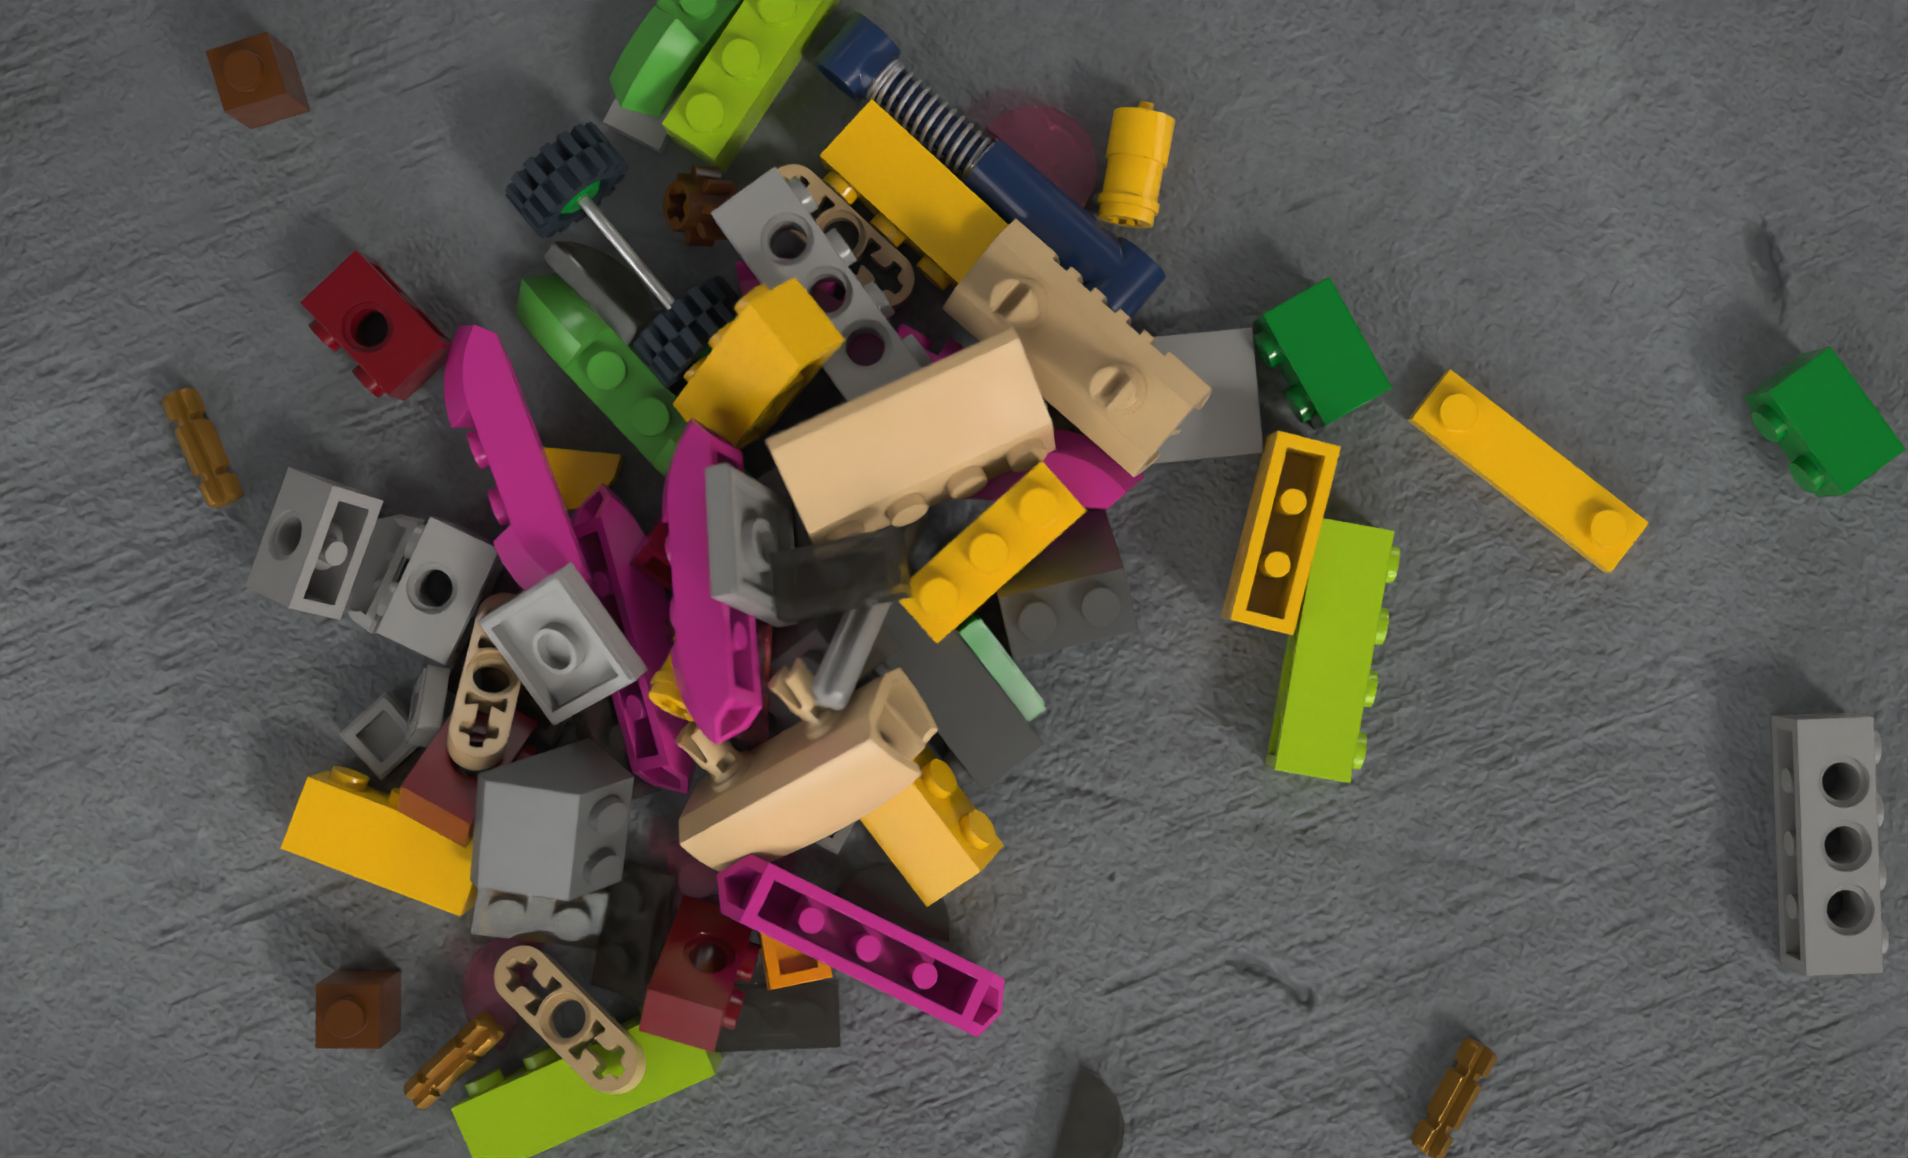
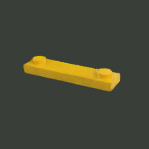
[1407,369,1649,573]

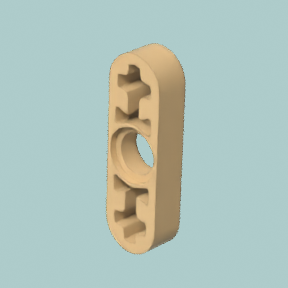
[777,164,915,310]
[447,593,521,770]
[494,945,646,1094]

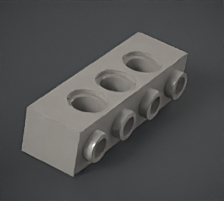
[711,166,933,403]
[1771,713,1889,976]

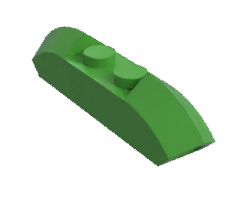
[609,0,744,117]
[515,272,756,480]

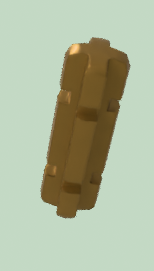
[162,387,243,508]
[403,1012,504,1109]
[1411,1038,1497,1158]

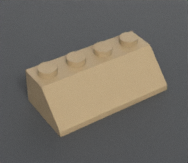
[766,328,1056,558]

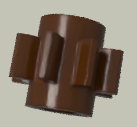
[663,165,739,247]

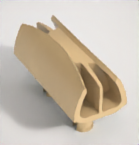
[942,219,1212,477]
[675,658,938,872]

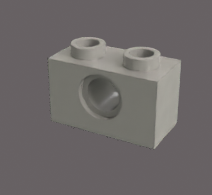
[245,467,383,620]
[376,517,505,665]

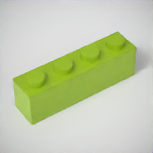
[662,0,841,175]
[1265,518,1400,783]
[450,1002,723,1158]

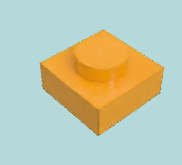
[757,931,833,990]

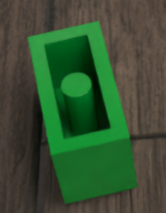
[1253,276,1392,430]
[1744,346,1906,497]

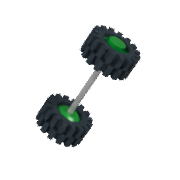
[505,122,741,389]

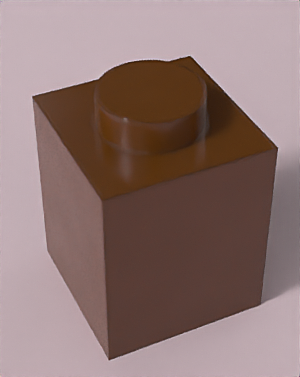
[206,32,311,129]
[315,969,401,1049]

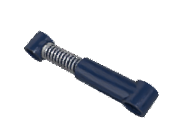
[812,11,1166,319]

